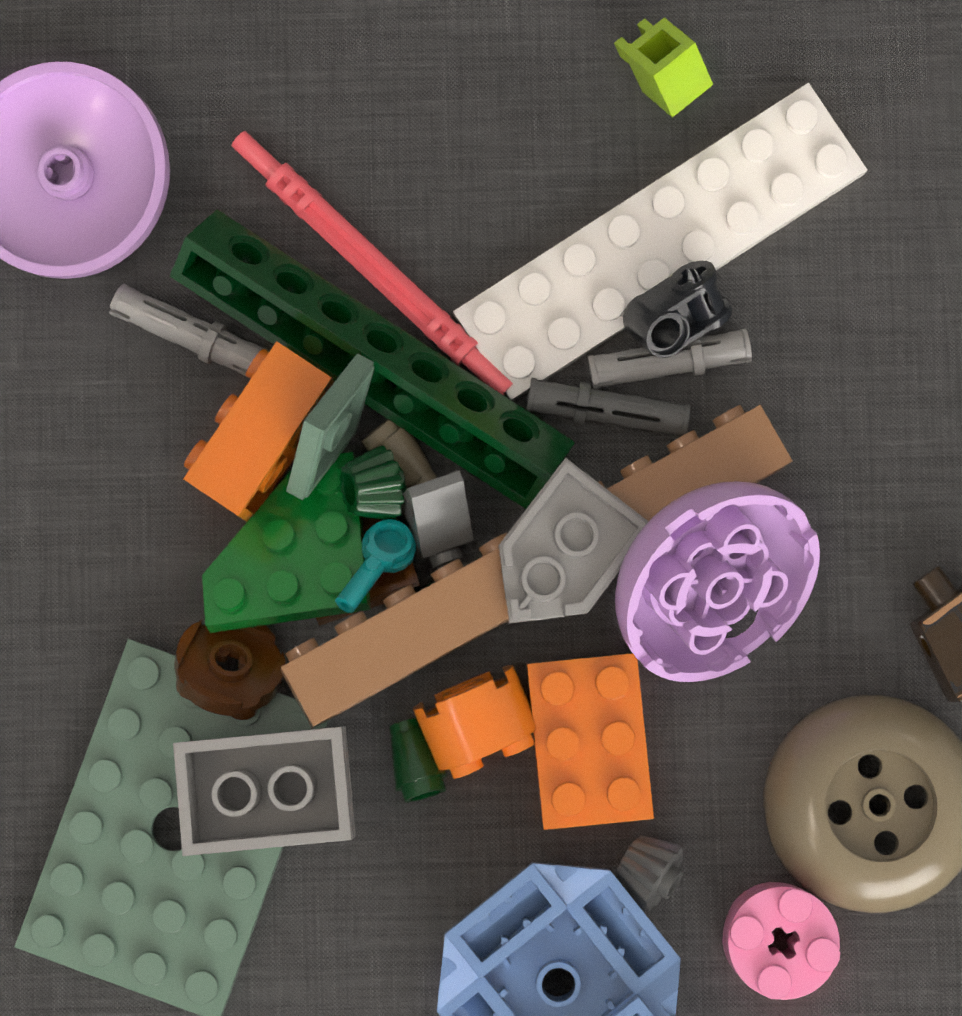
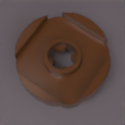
[174,619,285,720]

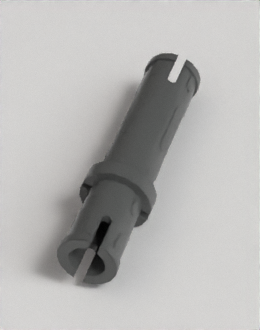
[526,377,690,437]

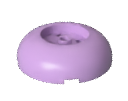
[615,481,820,682]

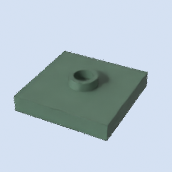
[286,354,375,500]

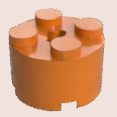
[413,665,537,779]

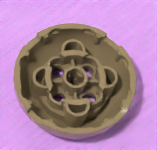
[763,695,962,913]

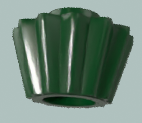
[340,445,406,520]

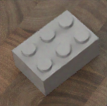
[173,726,356,856]

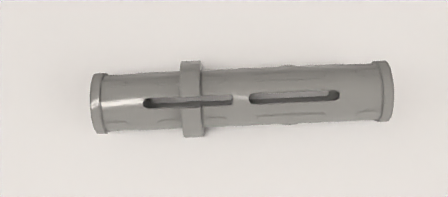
[109,284,268,379]
[588,328,752,389]

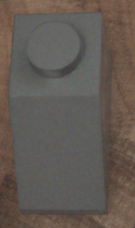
[398,470,474,568]

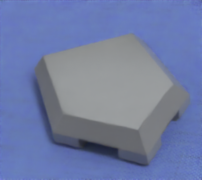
[498,458,649,624]

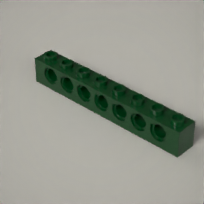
[170,209,575,509]

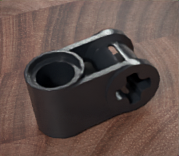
[623,261,732,358]

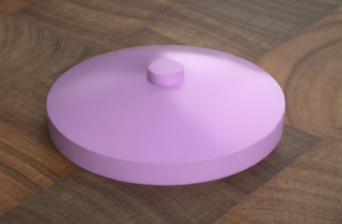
[0,62,170,279]

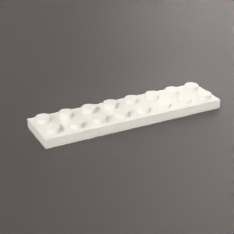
[453,83,867,401]

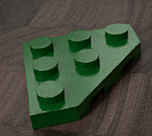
[202,452,371,633]

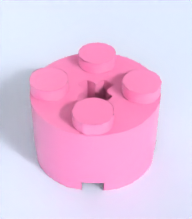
[722,882,840,1000]

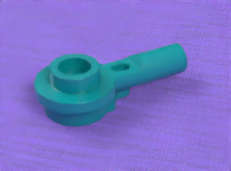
[335,519,416,613]

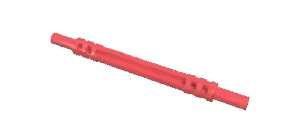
[231,131,513,395]

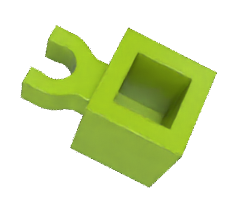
[614,17,713,118]

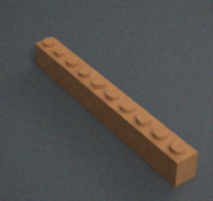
[280,405,793,729]

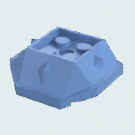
[437,862,681,1016]

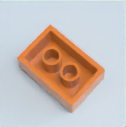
[183,341,334,522]
[526,653,654,830]

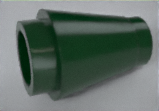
[389,718,448,803]

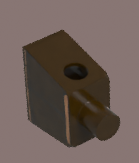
[910,565,962,702]

